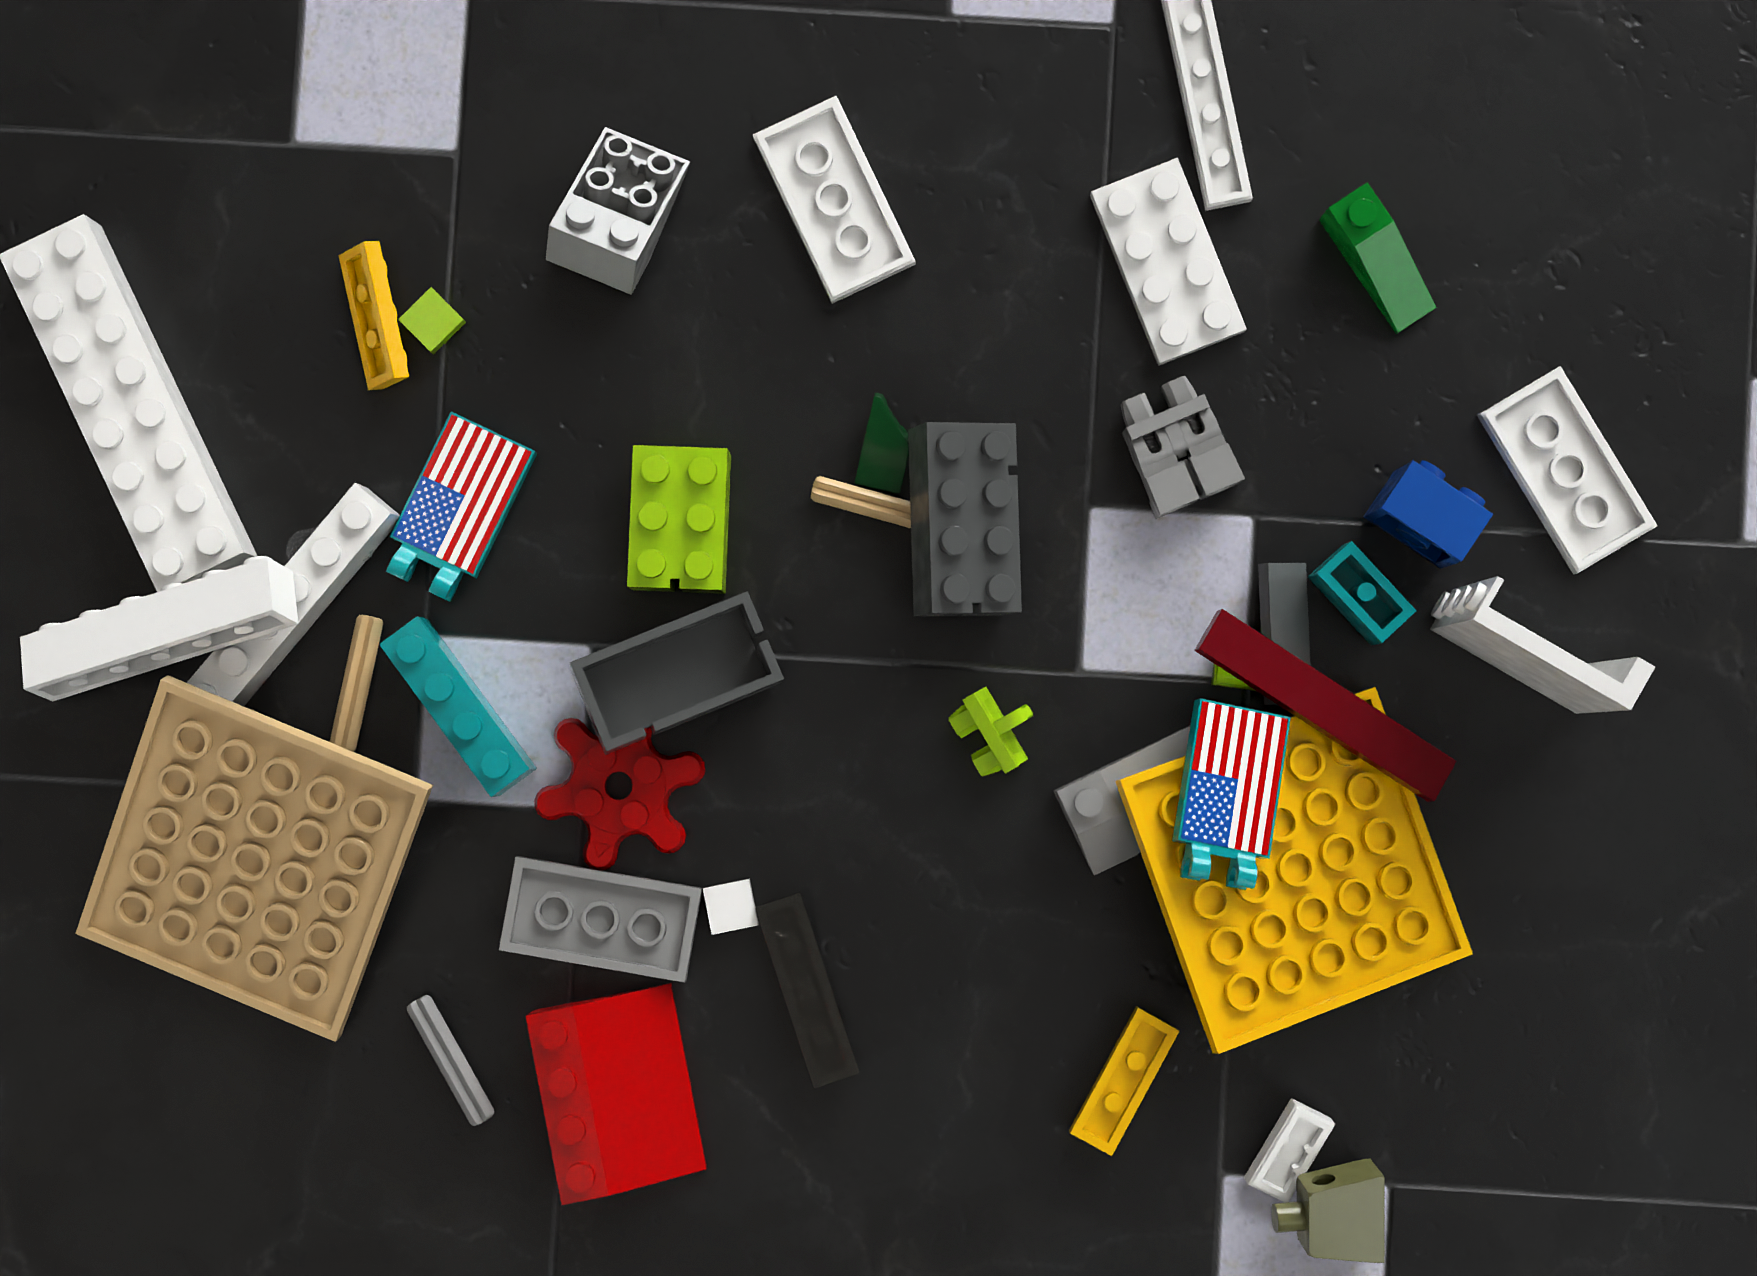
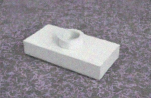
[1244,1098,1335,1203]

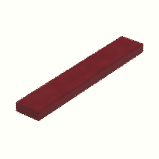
[1194,609,1457,802]

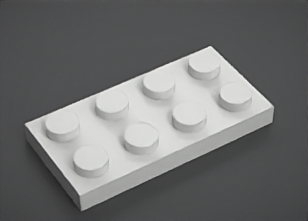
[1090,157,1247,366]

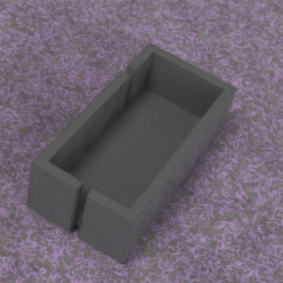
[908,422,1022,617]
[569,591,784,755]

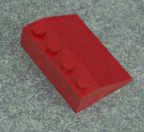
[526,983,707,1205]

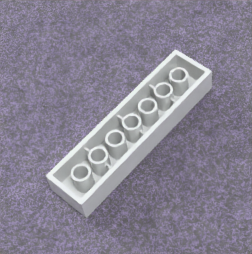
[0,214,257,592]

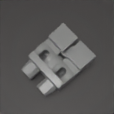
[1121,375,1245,519]

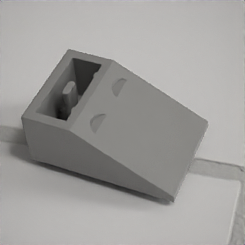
[546,127,690,295]

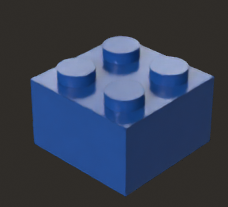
[1363,460,1493,569]

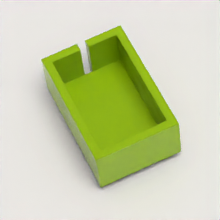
[627,445,731,594]

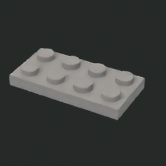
[499,856,703,983]

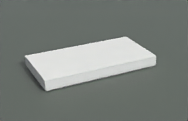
[753,96,916,304]
[1477,366,1658,575]

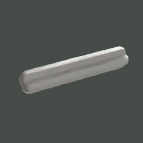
[407,995,494,1126]

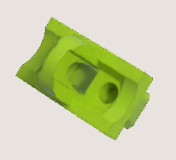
[949,687,1033,776]

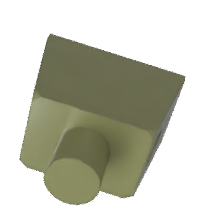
[1271,1158,1385,1263]

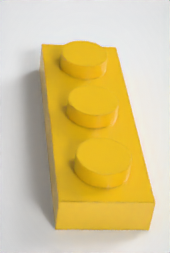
[338,241,409,390]
[1069,1006,1179,1156]

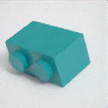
[1308,541,1417,645]

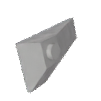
[1053,726,1190,875]

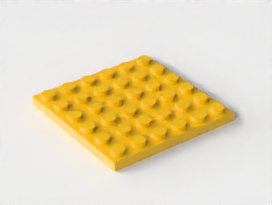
[1115,687,1473,1054]

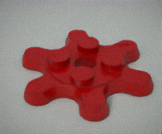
[534,718,705,871]

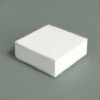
[703,878,759,935]

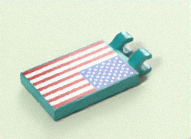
[386,412,537,602]
[1172,698,1291,890]

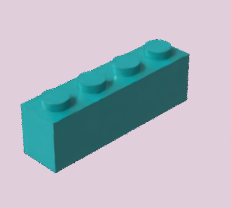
[379,616,537,797]

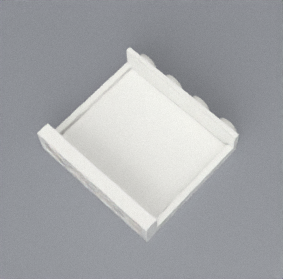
[1430,576,1655,714]

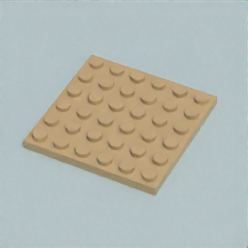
[75,675,433,1042]

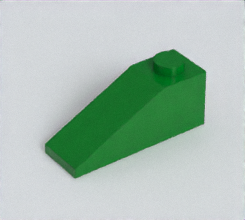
[1319,182,1437,334]

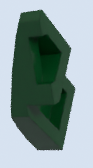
[855,393,909,494]

